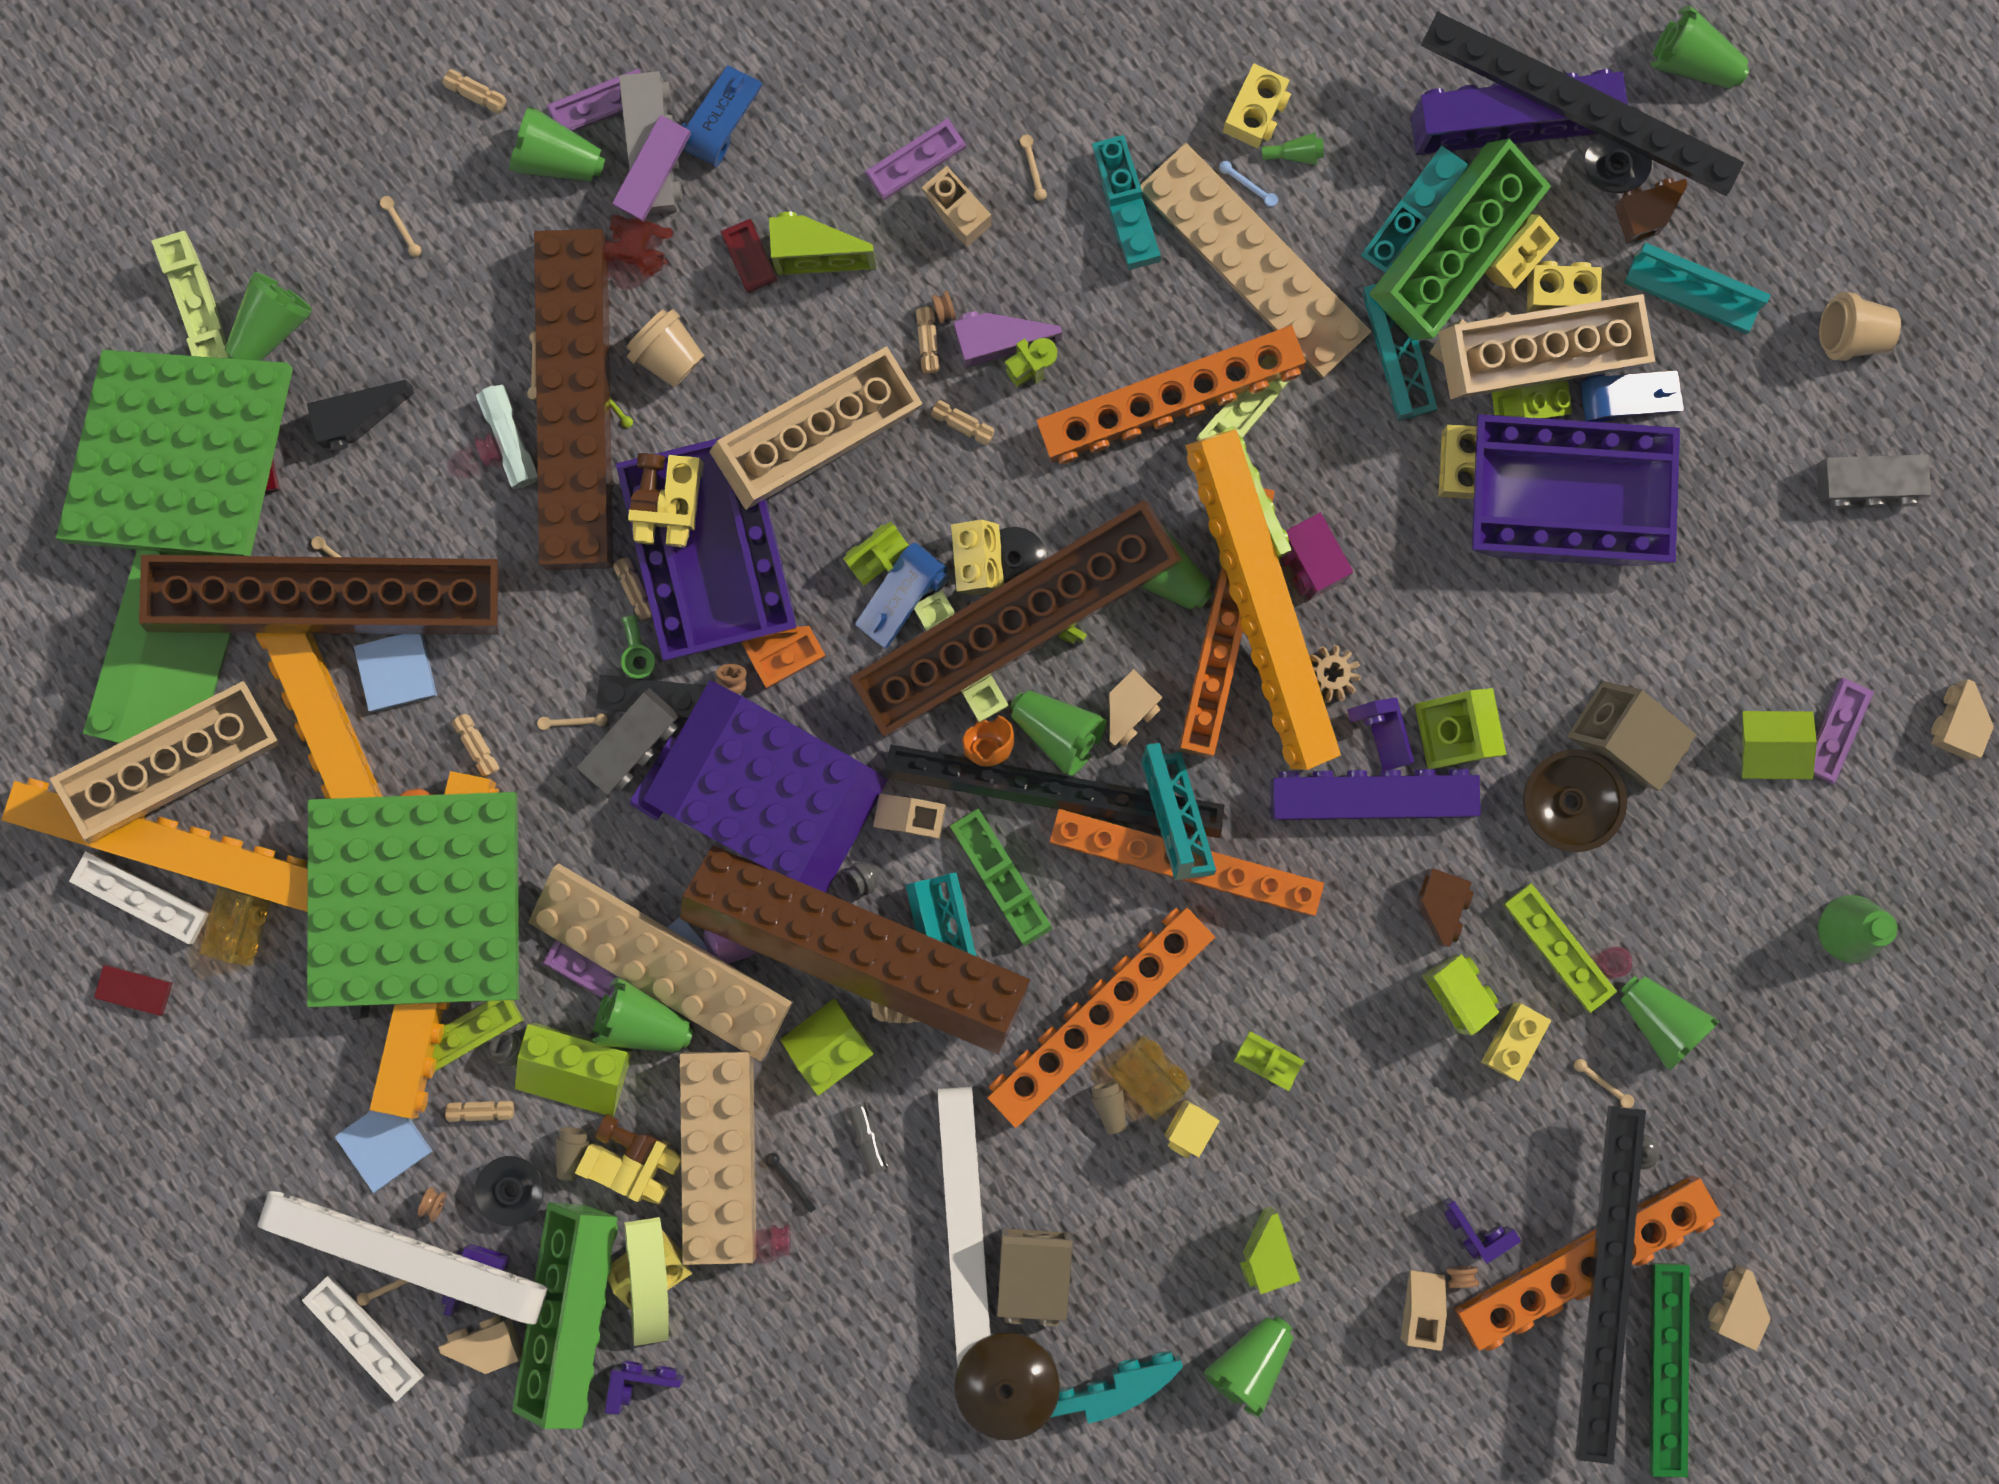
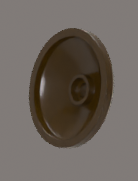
[1523,749,1627,852]
[955,1332,1060,1440]

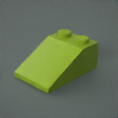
[769,212,877,275]

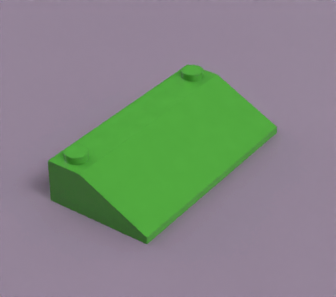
[83,550,232,743]

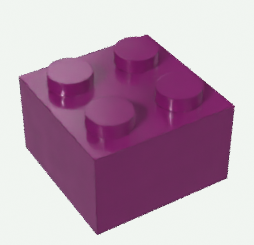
[1280,512,1354,601]

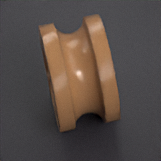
[931,291,956,325]
[716,664,747,694]
[417,1187,447,1222]
[1446,1266,1479,1288]

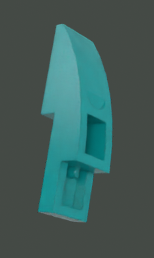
[1092,135,1161,271]
[1361,145,1469,273]
[1051,1351,1183,1424]

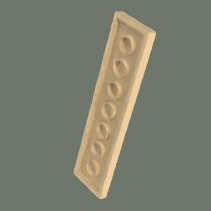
[1140,143,1372,379]
[528,864,792,1062]

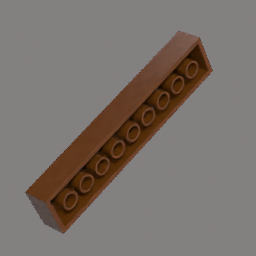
[534,229,613,570]
[849,500,1183,737]
[139,555,499,635]
[680,845,1030,1055]

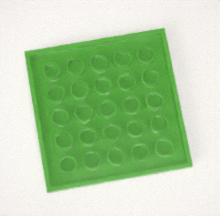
[56,350,293,556]
[307,792,519,1008]

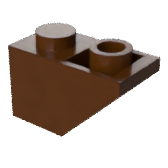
[1615,178,1688,244]
[1417,868,1474,947]

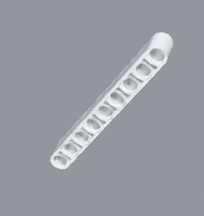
[938,1086,991,1368]
[257,1191,547,1324]

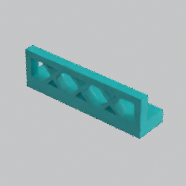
[1623,242,1771,334]
[1362,284,1437,421]
[1141,743,1216,880]
[905,872,976,956]

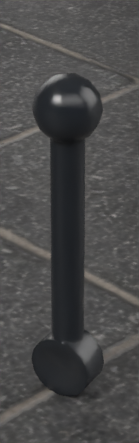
[766,1153,816,1213]

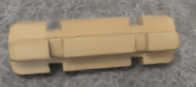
[443,69,507,113]
[916,307,940,373]
[931,400,994,445]
[613,557,653,622]
[452,714,499,777]
[445,1101,515,1122]

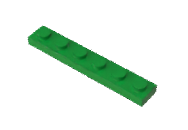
[1649,1262,1690,1478]

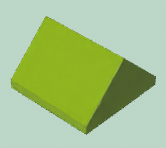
[1742,711,1817,780]

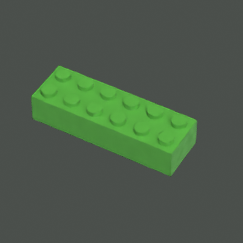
[1369,139,1551,340]
[512,1202,618,1429]

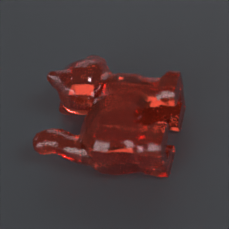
[604,215,673,277]

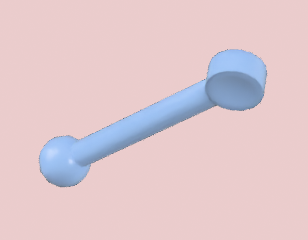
[1219,161,1278,207]

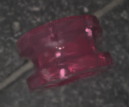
[474,433,502,467]
[1598,947,1633,978]
[771,1224,791,1256]

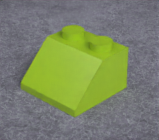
[1414,688,1507,769]
[1422,954,1499,1036]
[780,998,876,1096]
[1240,1206,1301,1294]

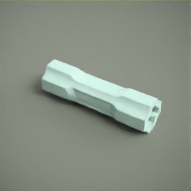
[476,385,538,489]

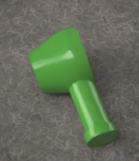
[621,615,656,679]

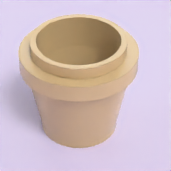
[1819,292,1901,361]
[626,309,705,388]

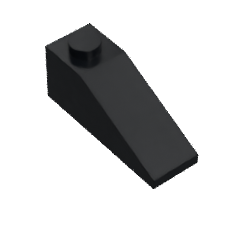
[307,379,415,451]

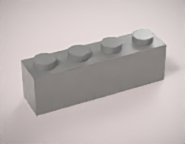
[619,71,682,215]

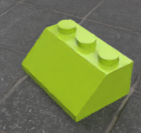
[515,1023,633,1117]

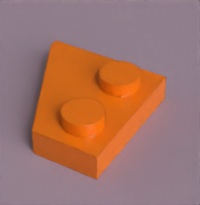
[741,626,826,689]

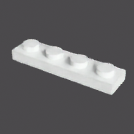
[69,851,209,944]
[302,1275,424,1402]

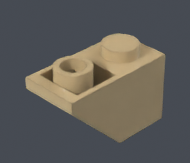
[922,166,992,247]
[1108,669,1163,748]
[1931,679,1994,760]
[873,794,946,840]
[1709,1265,1771,1351]
[1400,1270,1447,1351]
[438,1315,522,1374]

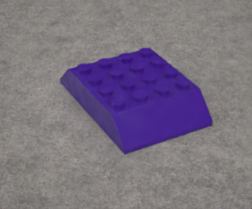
[1472,414,1680,566]
[616,437,797,661]
[643,680,888,893]

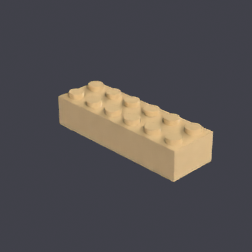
[1438,294,1655,400]
[709,346,923,510]
[50,681,279,843]
[680,1051,757,1265]

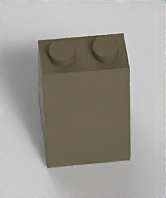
[1567,681,1696,791]
[997,1228,1073,1326]

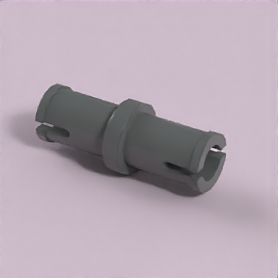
[846,1102,890,1175]

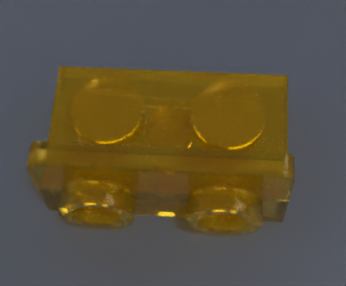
[199,887,270,966]
[1108,1035,1191,1121]

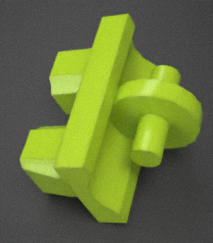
[1005,338,1057,388]
[843,521,909,586]
[1233,1031,1305,1091]

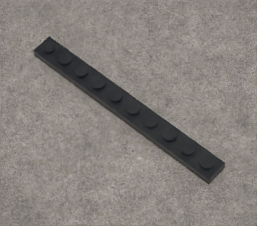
[1420,11,1745,196]
[884,744,1225,839]
[1575,1105,1646,1464]

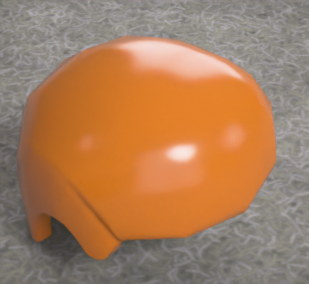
[962,715,1014,767]

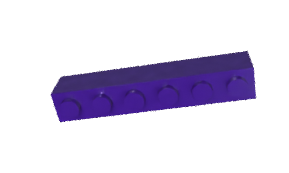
[1270,769,1481,820]

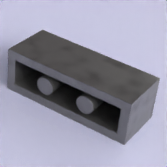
[1816,455,1931,509]
[576,688,680,795]

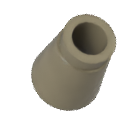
[1090,1080,1127,1134]
[555,1127,590,1181]

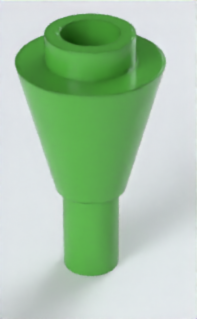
[1262,132,1324,165]

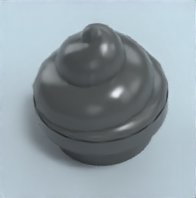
[844,862,881,896]
[489,1032,523,1066]
[1641,1135,1660,1169]

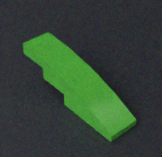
[950,808,1053,947]

